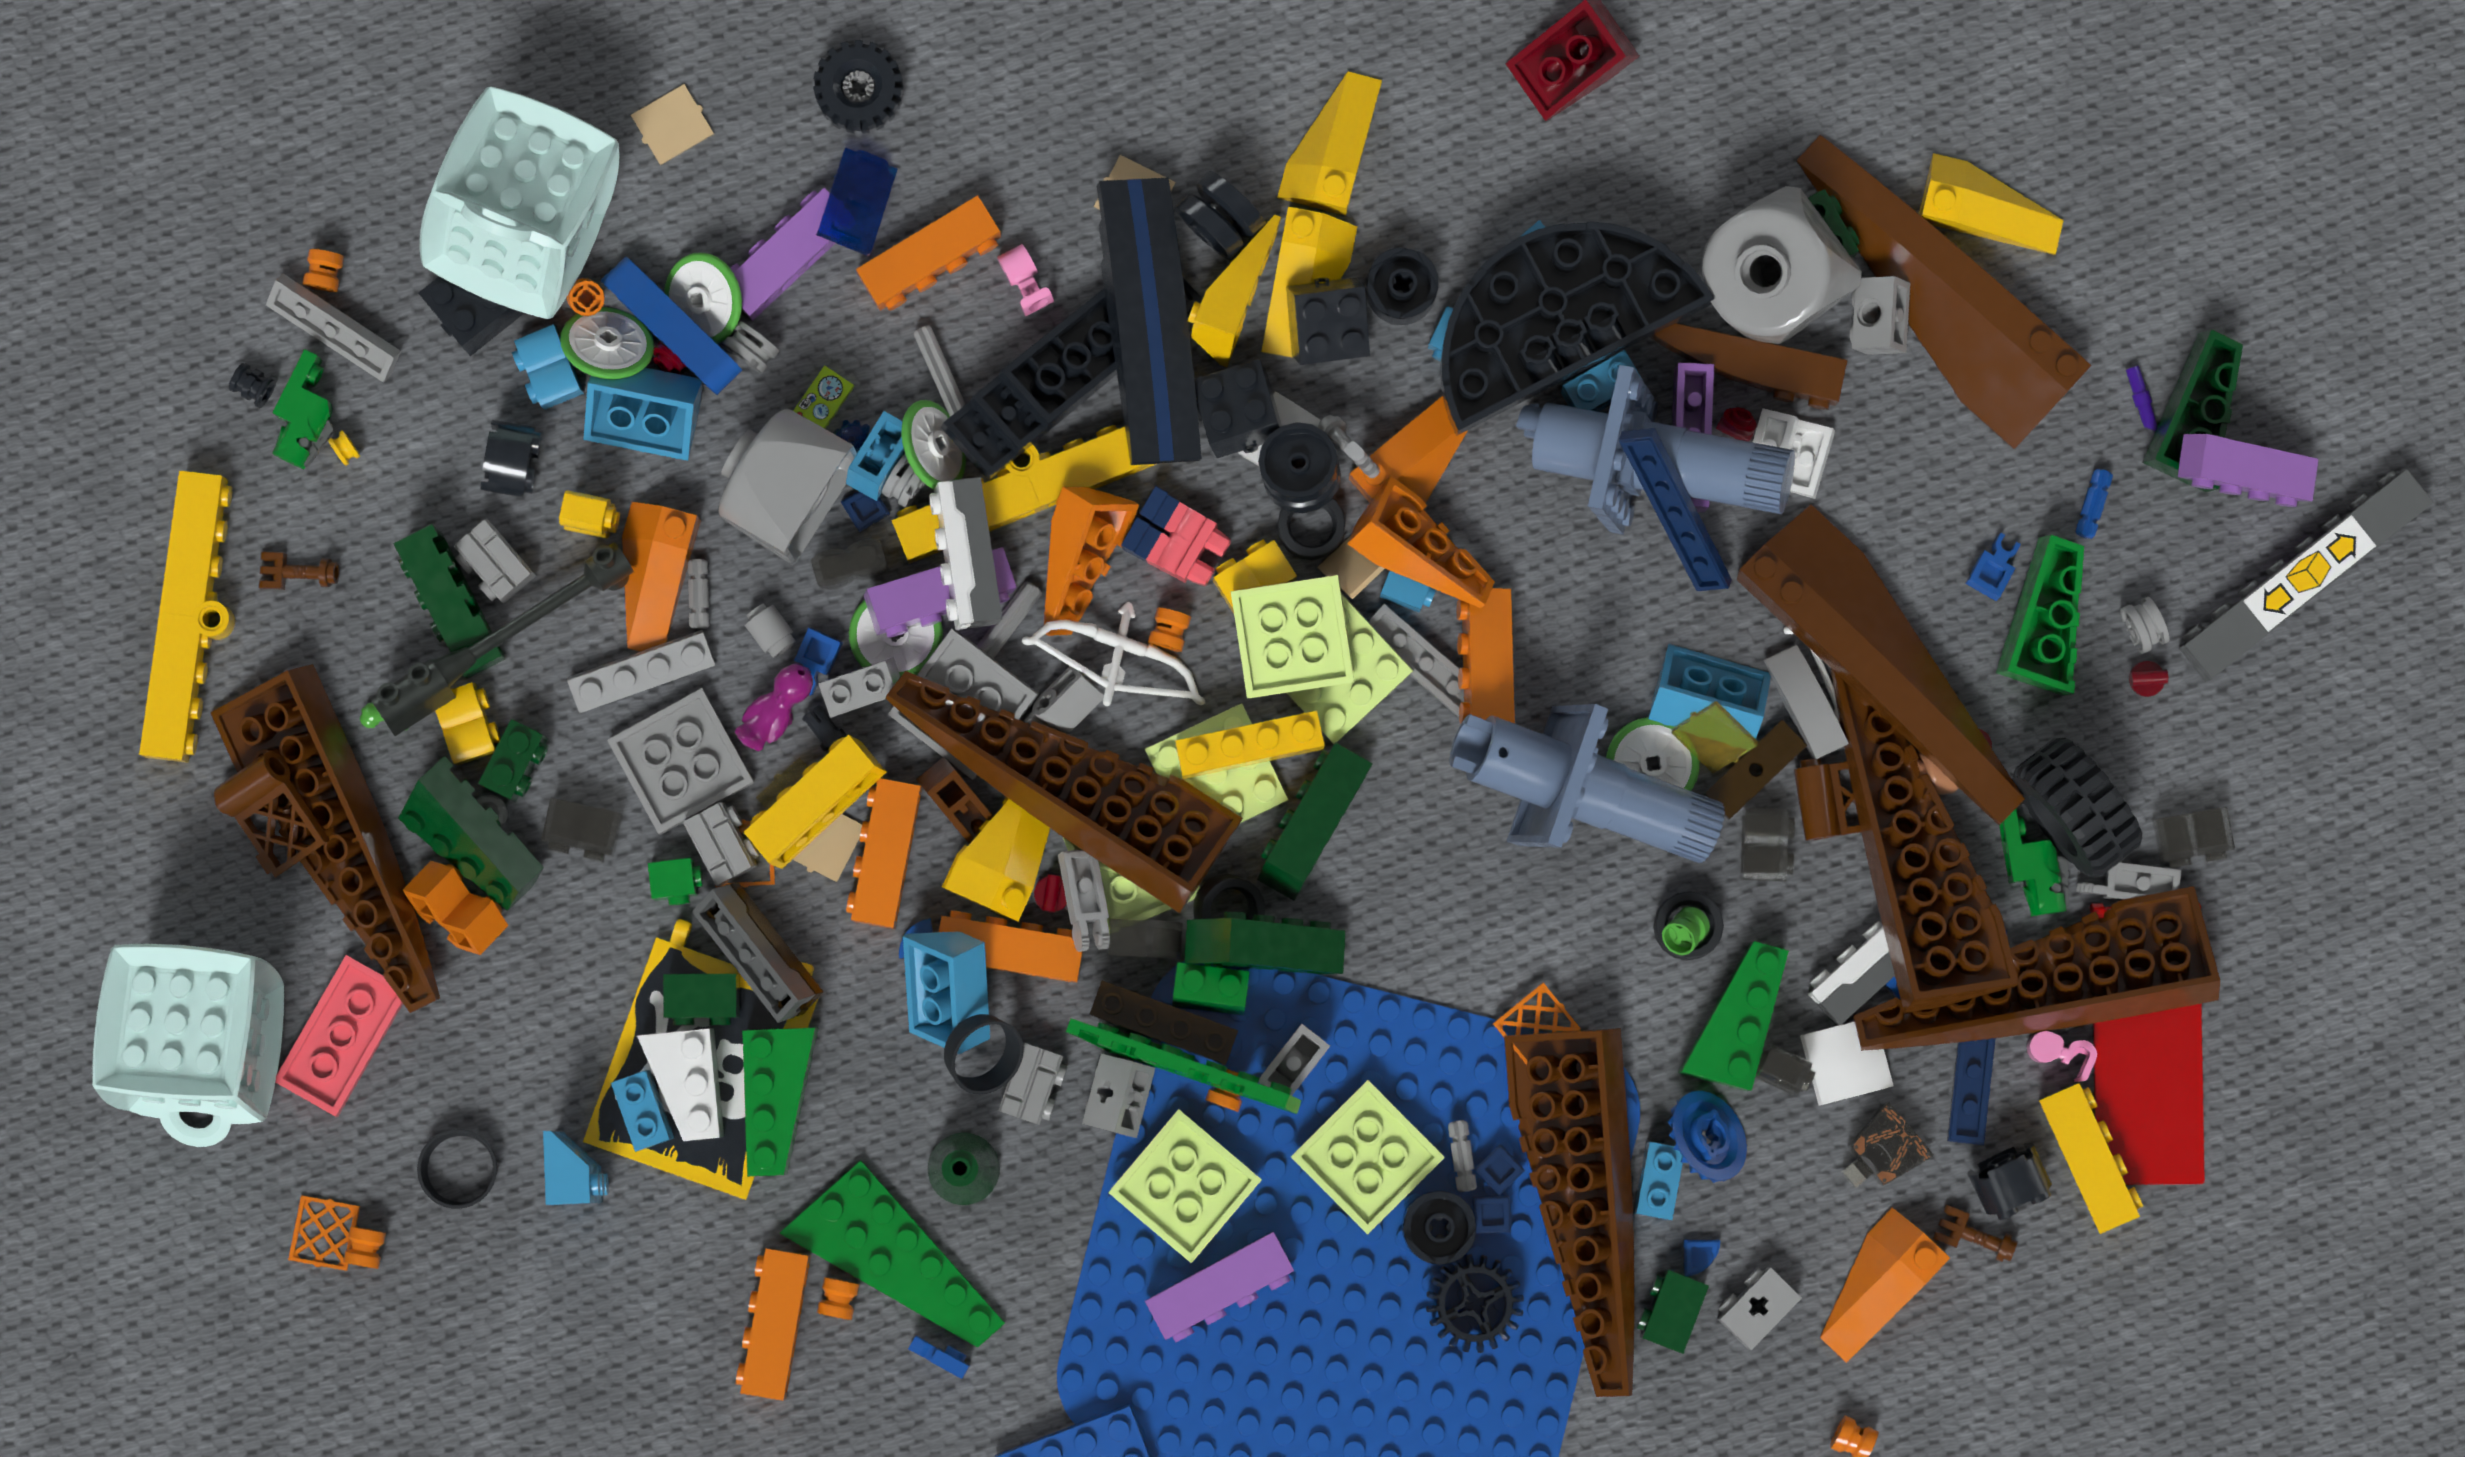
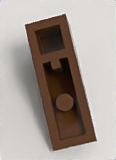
[916,757,993,844]

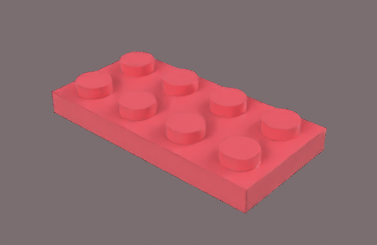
[275,955,403,1117]

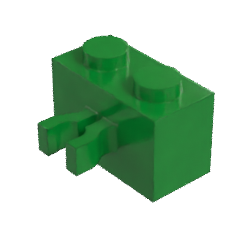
[1172,962,1250,1015]

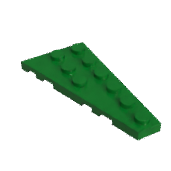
[1066,1018,1302,1114]
[779,1161,1005,1348]

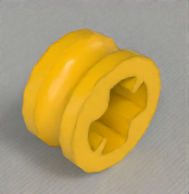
[327,430,361,466]

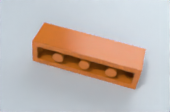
[856,195,1001,311]
[1456,588,1515,724]
[846,778,922,929]
[939,910,1083,983]
[736,1248,811,1401]

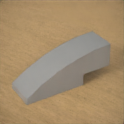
[1764,644,1849,759]

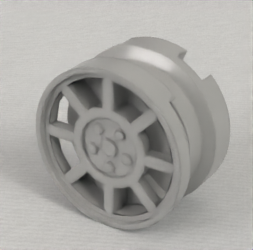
[722,321,779,374]
[881,454,925,508]
[2120,597,2169,654]

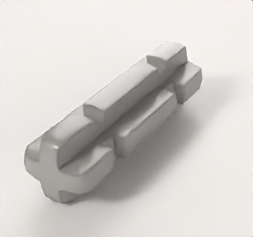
[688,559,709,630]
[1448,1120,1477,1192]

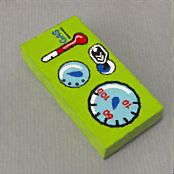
[793,365,855,429]

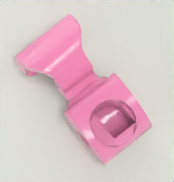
[997,244,1054,316]
[2027,1031,2097,1082]

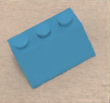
[583,368,703,461]
[1648,644,1771,749]
[903,932,990,1054]
[543,1131,609,1205]

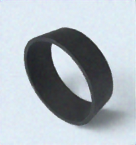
[944,1014,1024,1094]
[417,1129,497,1209]

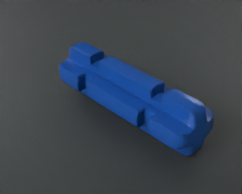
[2075,469,2113,539]

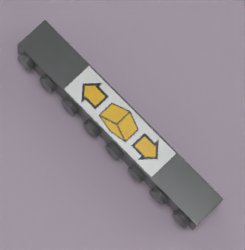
[2179,469,2434,682]

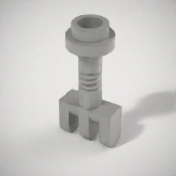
[1318,415,1380,478]

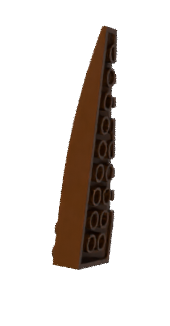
[1796,135,2092,449]
[1737,505,2025,826]
[210,664,441,1013]
[1831,669,2019,1013]
[885,671,1243,913]
[1854,886,2220,1051]
[1504,1028,1634,1397]

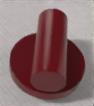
[653,341,687,374]
[1716,407,1757,442]
[2129,661,2169,697]
[1034,874,1067,912]

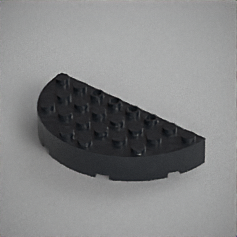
[1440,221,1715,436]

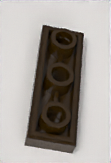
[1704,720,1807,820]

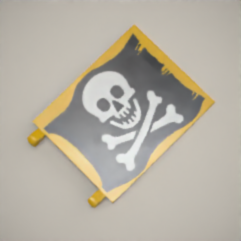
[583,919,819,1200]

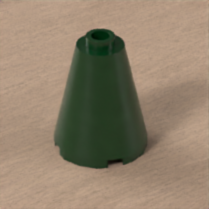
[928,1133,1000,1205]

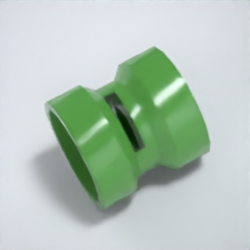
[1662,907,1710,955]

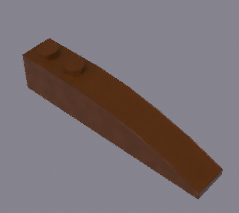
[1650,323,1848,410]

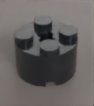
[1366,247,1438,325]
[480,419,542,498]
[1967,1143,2052,1220]
[1402,1191,1476,1264]

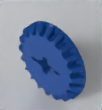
[1668,1091,1747,1183]

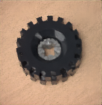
[813,40,904,134]

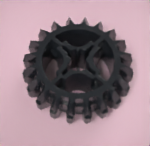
[1426,1254,1524,1353]

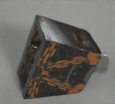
[1842,1102,1934,1188]

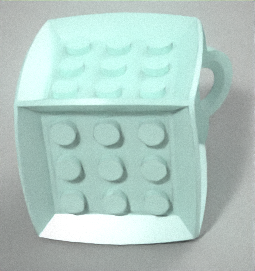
[420,86,619,319]
[93,944,284,1147]

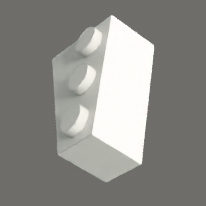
[637,1029,724,1141]

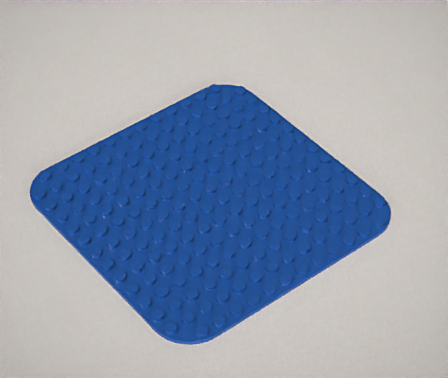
[1057,960,1640,1457]

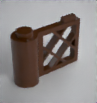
[214,751,330,878]
[1794,758,1861,841]

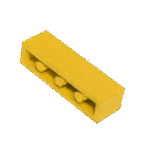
[1175,710,1325,779]
[744,735,886,869]
[2039,1083,2143,1234]

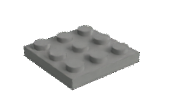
[888,628,1039,780]
[607,688,754,835]

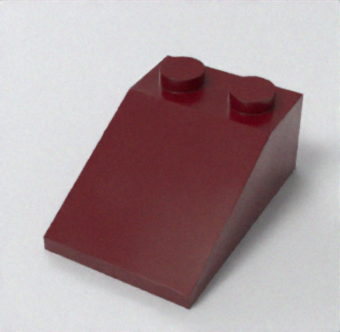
[1505,0,1640,121]

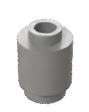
[745,603,796,659]

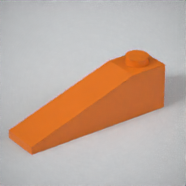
[1349,396,1468,503]
[1347,476,1495,608]
[1044,487,1139,636]
[622,502,701,652]
[1820,1207,1950,1363]

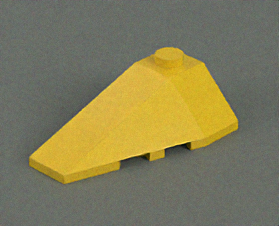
[1277,71,1382,216]
[1919,153,2064,255]
[1261,207,1357,358]
[1188,215,1281,367]
[942,797,1050,922]

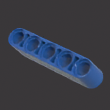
[600,256,743,395]

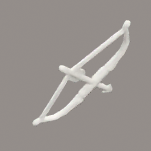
[1022,602,1205,706]

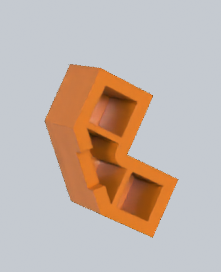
[403,861,509,955]

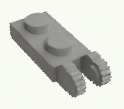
[1058,850,1110,952]
[2076,863,2181,900]

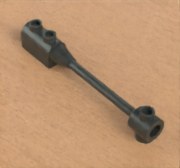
[370,542,634,736]

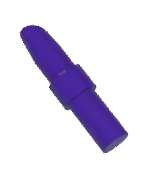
[2126,366,2157,431]

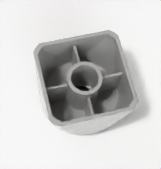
[1702,186,1862,346]
[718,409,857,565]

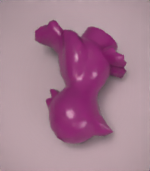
[735,664,813,752]

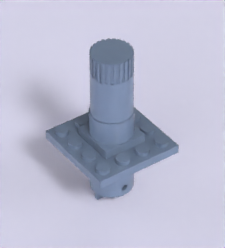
[1516,365,1795,535]
[1449,704,1725,863]

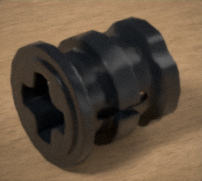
[228,363,277,409]

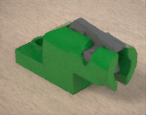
[272,349,334,470]
[1999,809,2069,917]

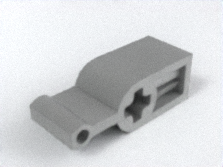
[1023,666,1104,734]

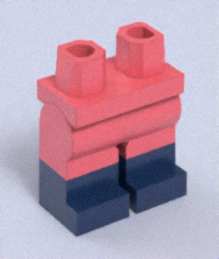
[1121,486,1231,587]

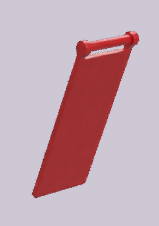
[2090,903,2205,1185]

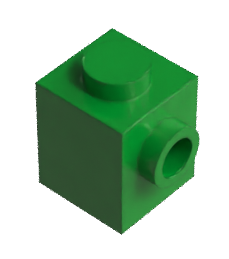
[647,858,703,905]

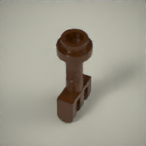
[259,552,340,590]
[1933,1205,2018,1262]

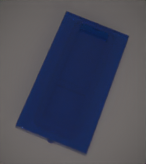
[816,147,898,256]

